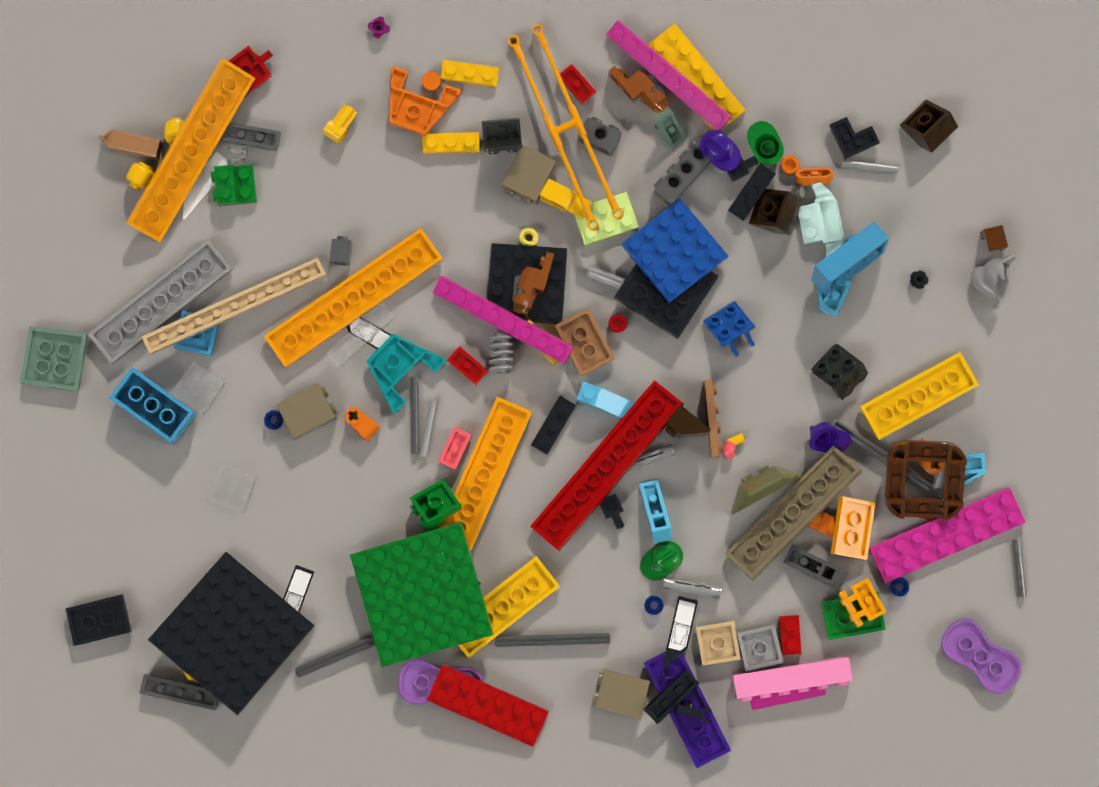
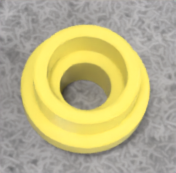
[519,228,538,246]

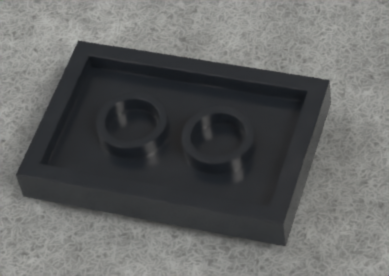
[65,594,132,646]

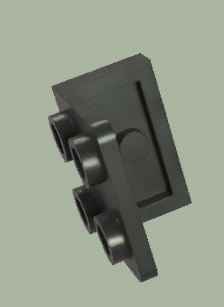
[482,118,522,154]
[811,344,868,401]

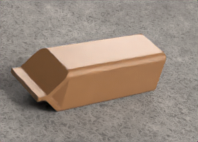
[98,130,163,161]

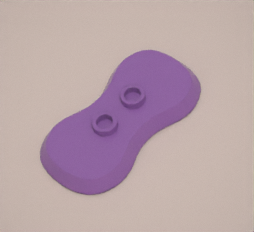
[941,618,1022,694]
[398,659,484,704]

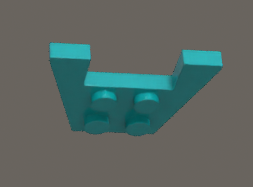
[366,334,447,414]

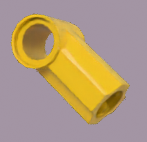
[322,104,358,144]

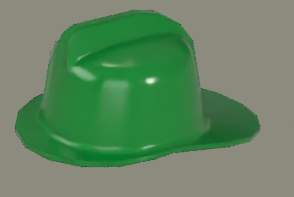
[747,121,784,166]
[640,541,683,581]

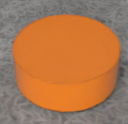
[422,71,441,92]
[780,155,800,175]

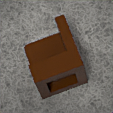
[980,225,1008,252]

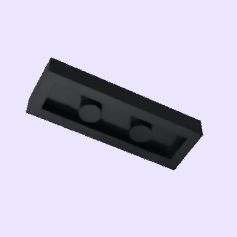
[728,163,777,221]
[531,396,576,455]
[643,668,699,724]

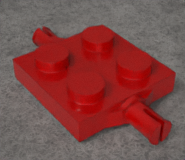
[229,46,273,98]

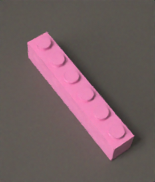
[732,657,853,702]

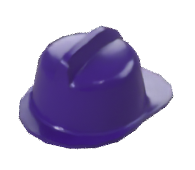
[700,130,741,171]
[809,422,851,453]

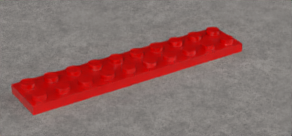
[530,380,684,552]

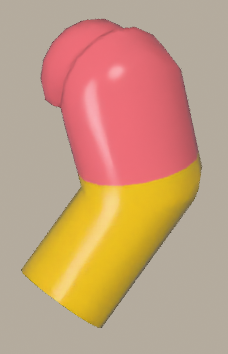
[722,433,745,459]

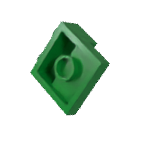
[211,164,257,207]
[410,479,462,531]

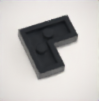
[829,117,880,160]

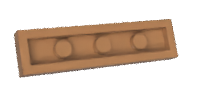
[703,379,722,458]

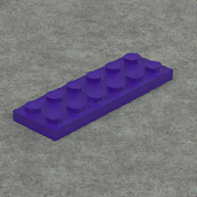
[644,651,731,768]

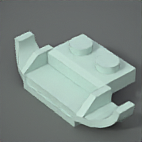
[798,182,844,257]

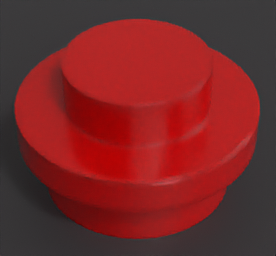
[608,314,628,333]

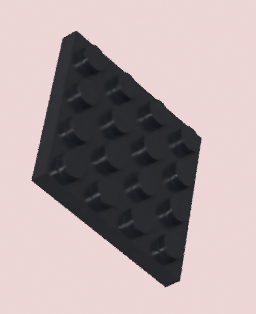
[487,243,567,324]
[614,264,719,339]

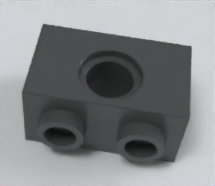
[577,117,622,157]

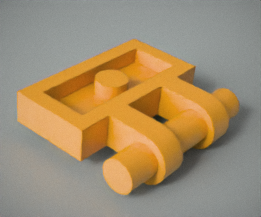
[838,578,886,628]

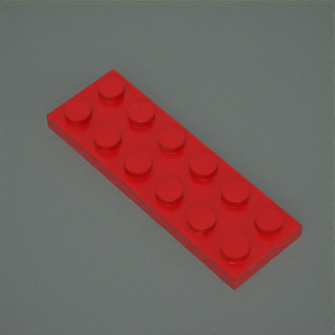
[426,664,549,747]

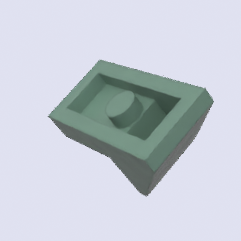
[654,108,687,149]

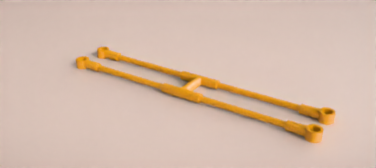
[508,24,624,231]

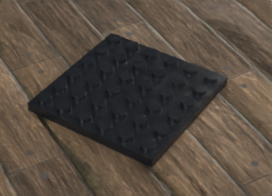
[148,552,315,716]

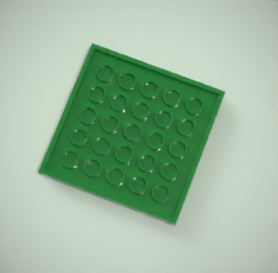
[350,522,494,667]

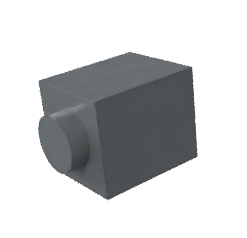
[329,236,353,266]

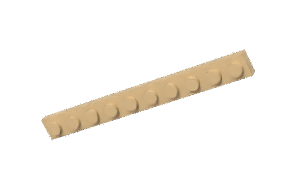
[141,258,326,355]

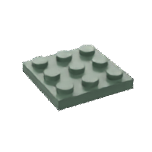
[20,326,88,391]

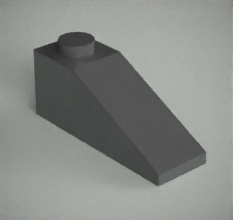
[783,545,848,591]

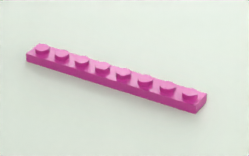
[606,20,732,131]
[433,276,574,364]

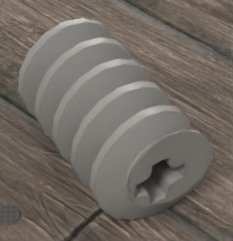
[488,334,514,374]

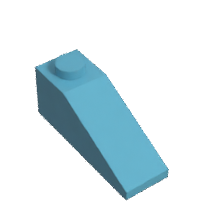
[576,381,634,419]
[639,480,673,544]

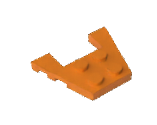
[389,66,461,136]

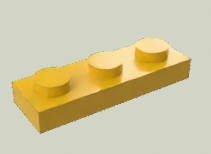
[441,60,499,88]
[422,132,480,154]

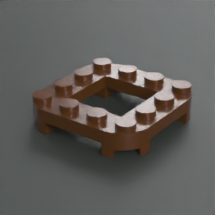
[884,440,967,520]

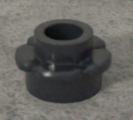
[910,270,929,289]

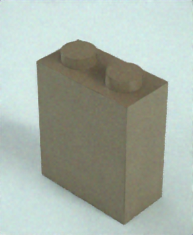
[502,144,556,205]
[276,383,338,440]
[592,669,650,719]

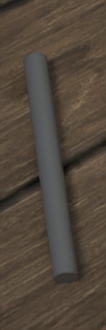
[411,377,419,454]

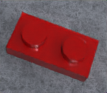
[560,64,597,105]
[447,346,488,386]
[779,615,802,655]

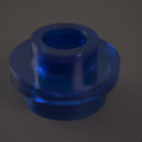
[264,410,283,430]
[890,577,909,597]
[644,596,664,615]

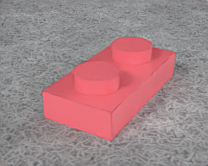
[438,427,472,470]

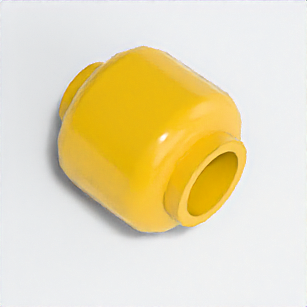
[164,117,184,146]
[126,161,154,191]

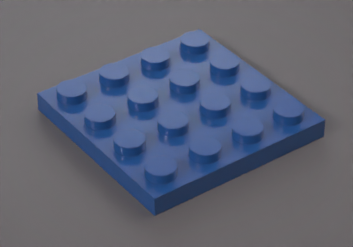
[621,198,729,304]

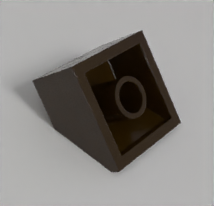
[900,99,958,153]
[749,189,802,235]
[665,405,711,438]

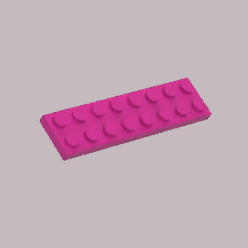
[869,487,1026,583]

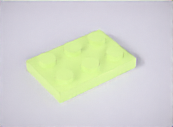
[574,192,639,246]

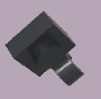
[727,156,758,182]
[600,493,624,530]
[676,701,712,722]

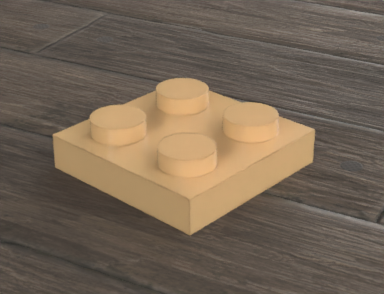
[695,621,741,666]

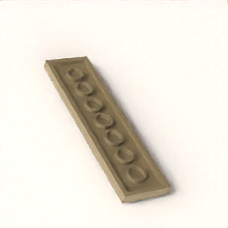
[725,445,862,580]

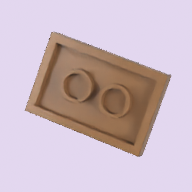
[555,308,615,377]

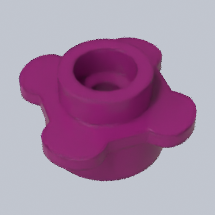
[368,16,390,39]

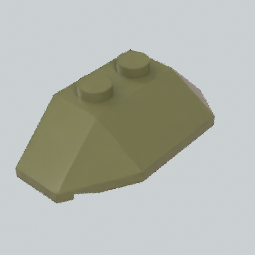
[731,465,802,514]

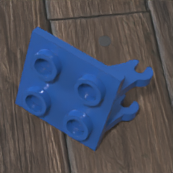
[703,301,755,357]

